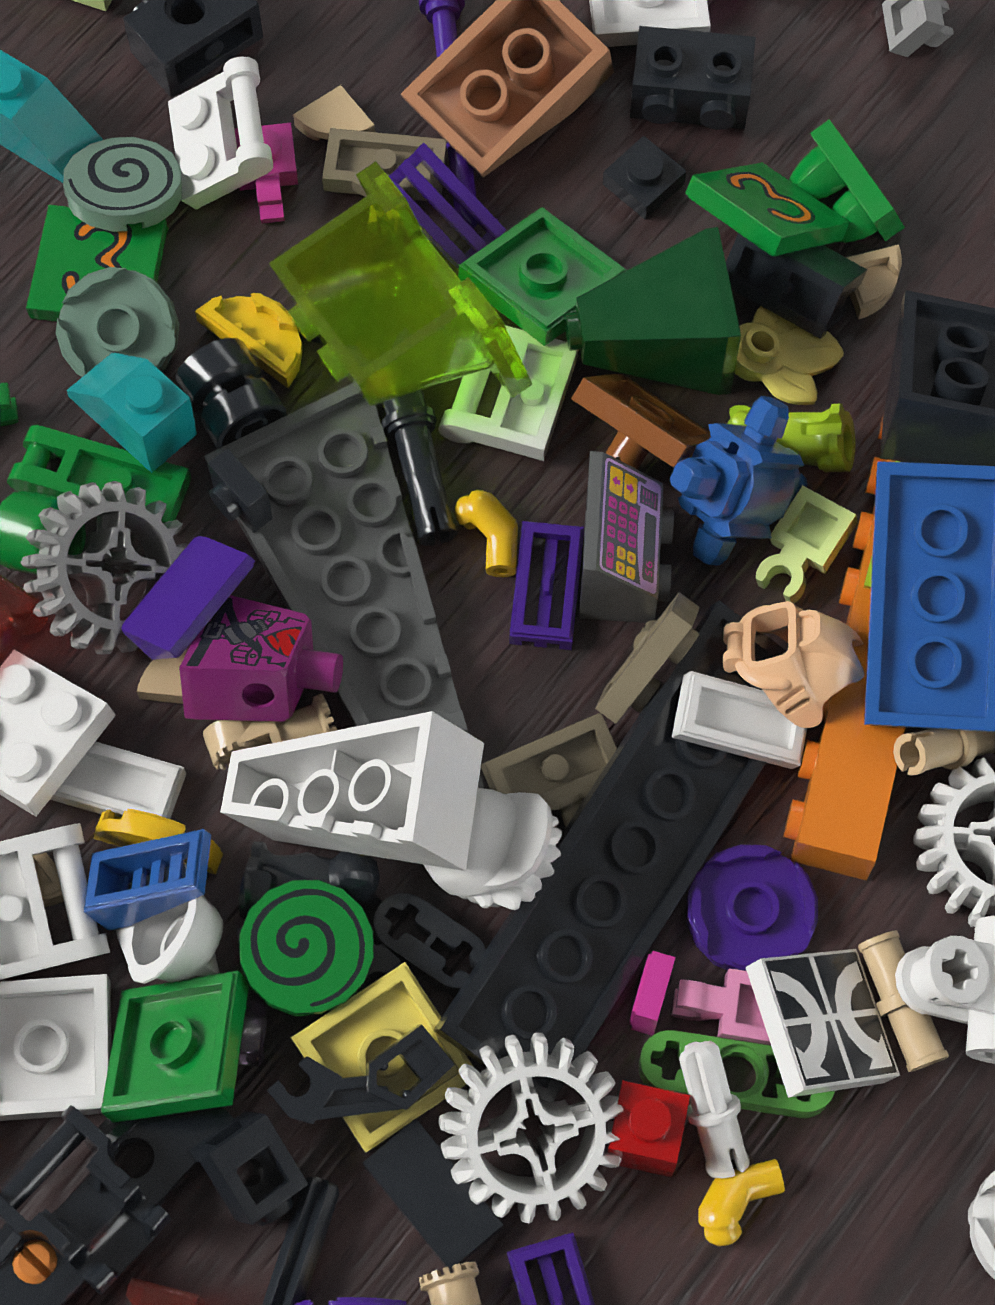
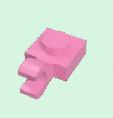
[671,968,771,1045]

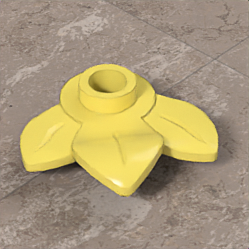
[734,306,844,405]

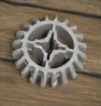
[20,481,188,654]

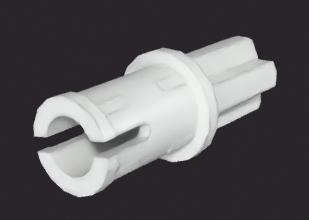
[679,1041,750,1178]

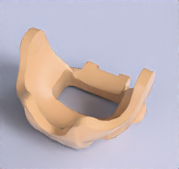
[723,601,865,728]

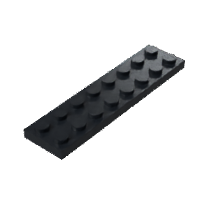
[433,601,787,1102]

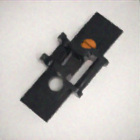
[0,1105,234,1305]

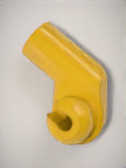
[454,490,518,577]
[698,1159,785,1246]

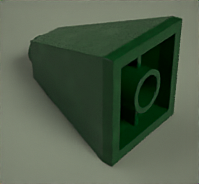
[564,227,741,395]

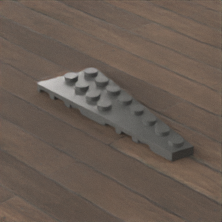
[204,377,484,788]

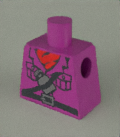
[179,595,343,722]

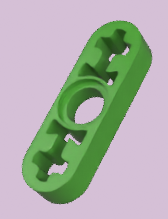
[639,1030,835,1118]

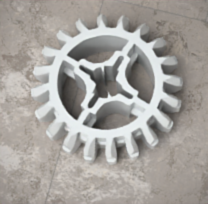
[913,757,995,927]
[439,1032,624,1224]

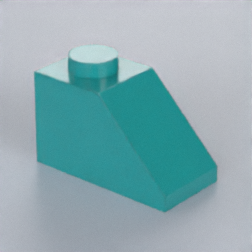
[0,50,103,183]
[66,352,197,473]

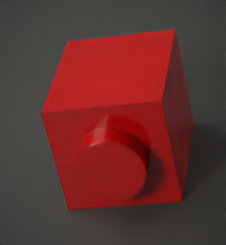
[607,1080,690,1178]

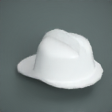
[116,861,223,984]

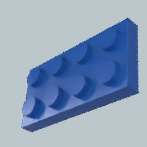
[864,461,995,732]

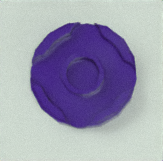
[686,844,818,971]

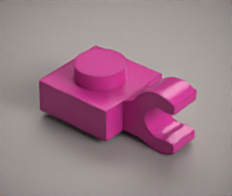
[234,123,298,224]

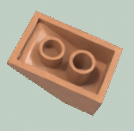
[401,0,614,177]

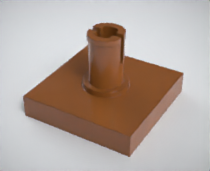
[571,373,711,470]

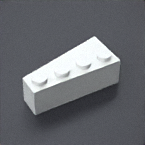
[220,711,484,871]

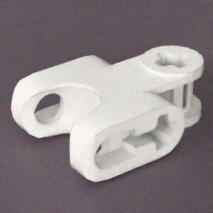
[895,916,995,1064]

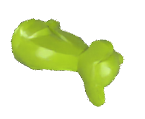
[727,403,855,472]

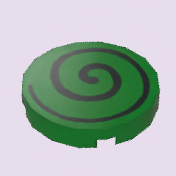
[240,880,374,1016]

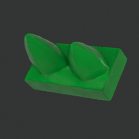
[789,119,905,242]

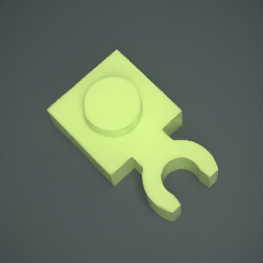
[755,485,858,603]

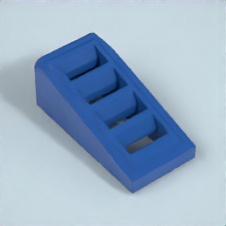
[84,829,211,931]

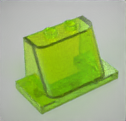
[269,161,533,406]

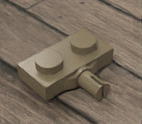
[322,128,447,231]
[595,592,700,724]
[481,713,617,827]

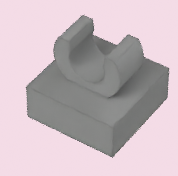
[882,0,954,57]

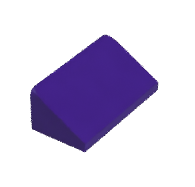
[121,536,255,660]

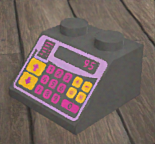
[579,451,674,623]

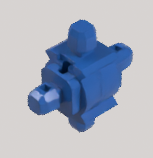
[670,396,808,565]

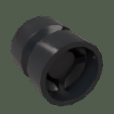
[175,338,287,449]

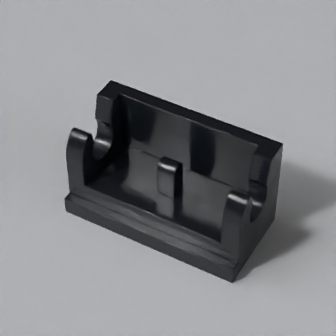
[726,233,868,339]

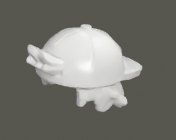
[423,788,562,910]

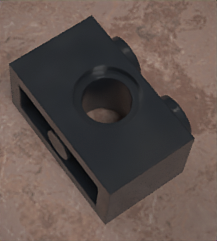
[123,0,263,97]

